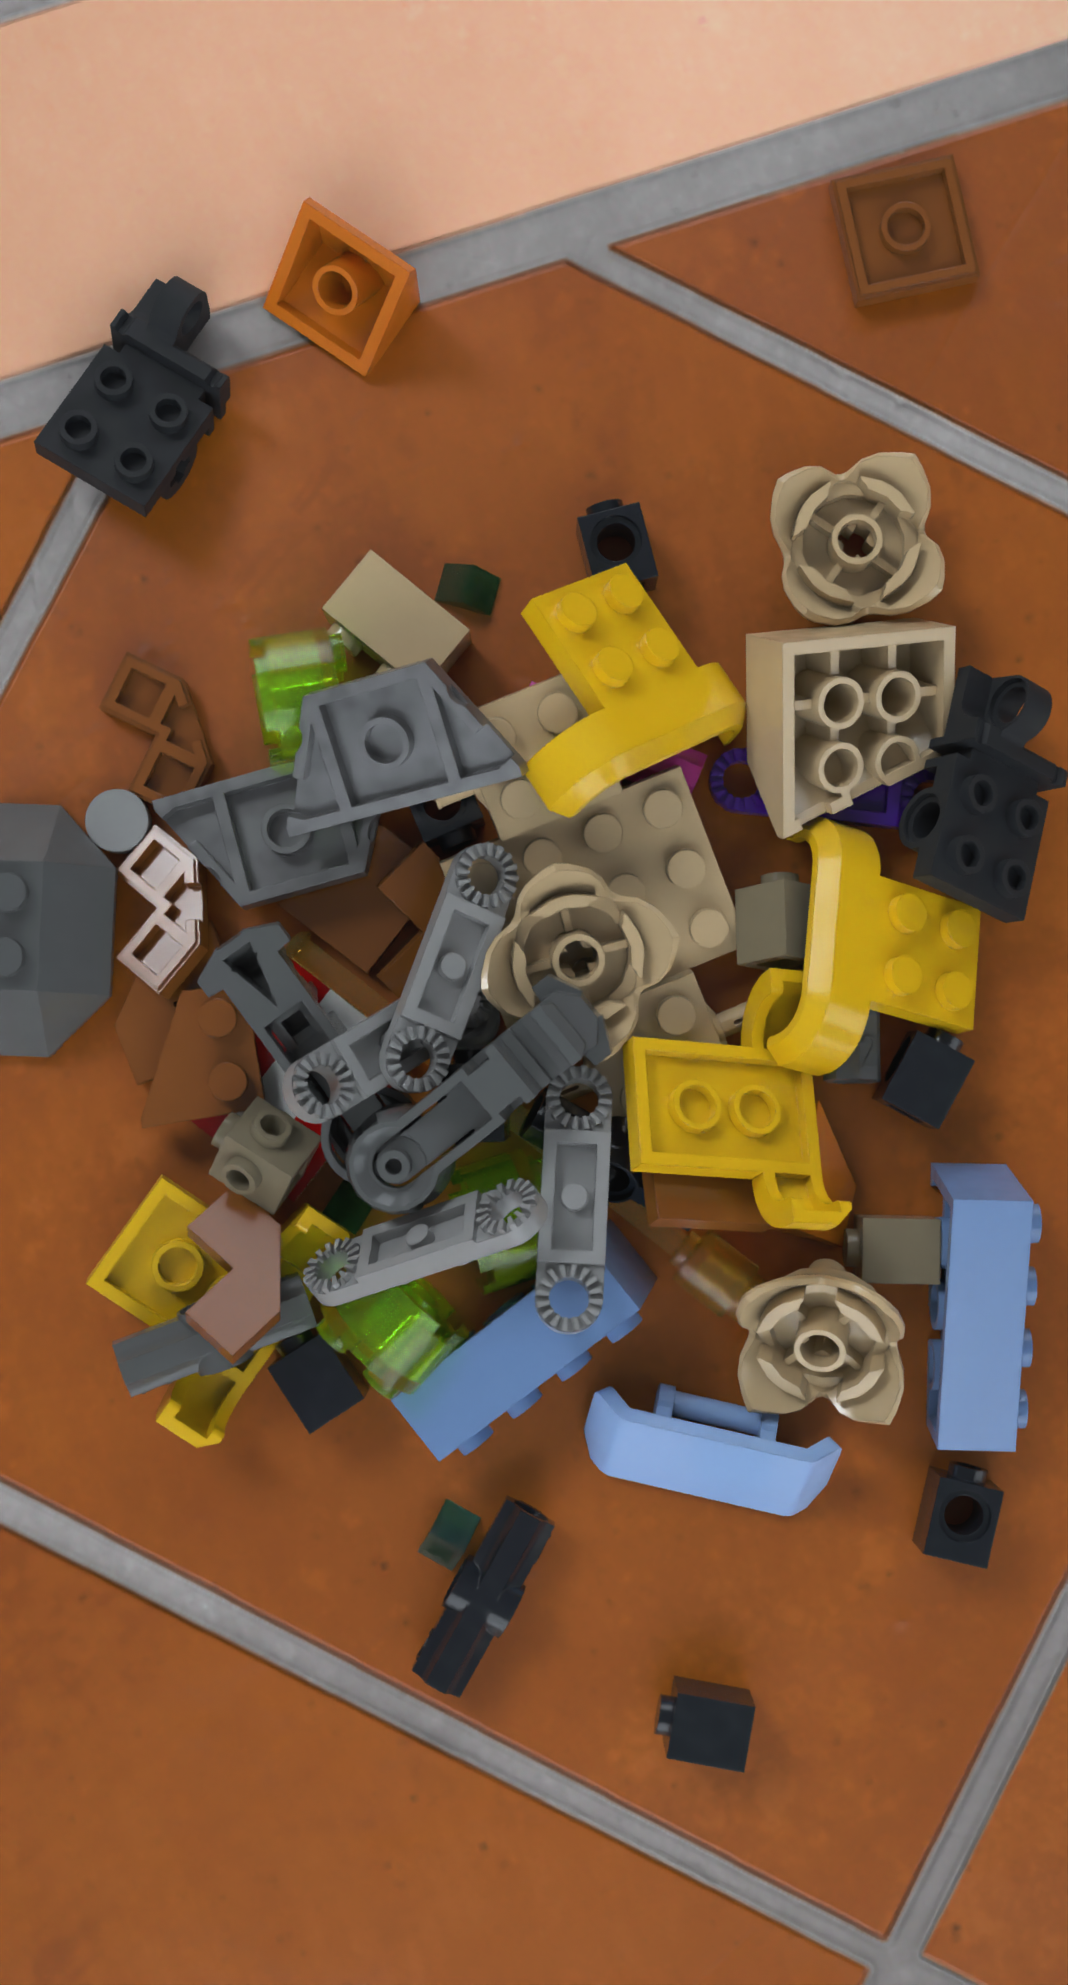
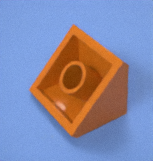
[263,197,421,377]

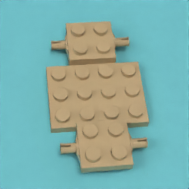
[435,674,747,1117]

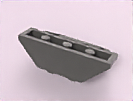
[0,803,118,1057]

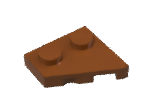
[141,988,266,1128]

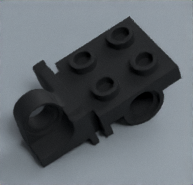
[34,276,231,517]
[899,665,1068,923]

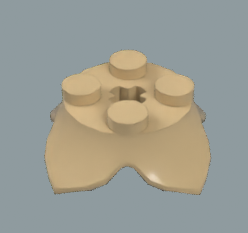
[770,452,945,626]
[481,863,680,1061]
[736,1259,905,1425]

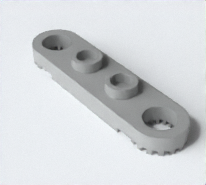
[379,842,519,1093]
[282,987,493,1124]
[535,1065,613,1334]
[303,1178,548,1306]

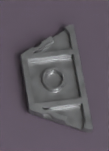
[286,658,529,837]
[152,760,381,910]

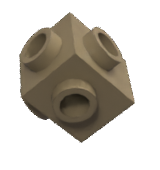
[208,1096,321,1215]

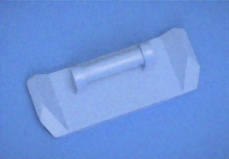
[584,1383,842,1516]

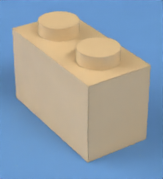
[322,550,472,673]

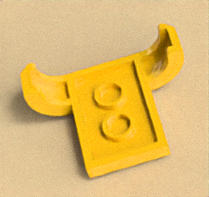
[521,563,746,818]
[767,816,981,1076]
[622,968,852,1231]
[86,1174,350,1448]

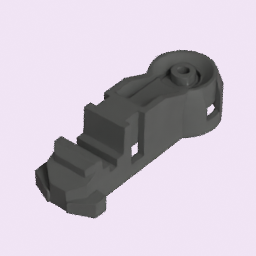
[197,921,424,1184]
[345,973,613,1215]

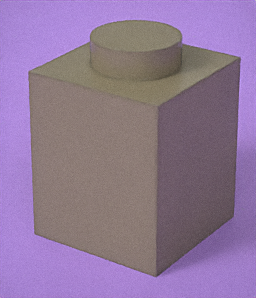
[735,872,811,971]
[842,1214,941,1285]

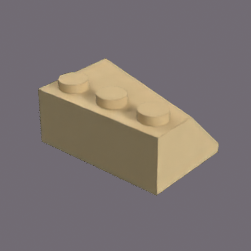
[746,618,956,839]

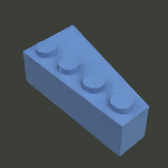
[926,1162,1042,1452]
[391,1219,657,1462]

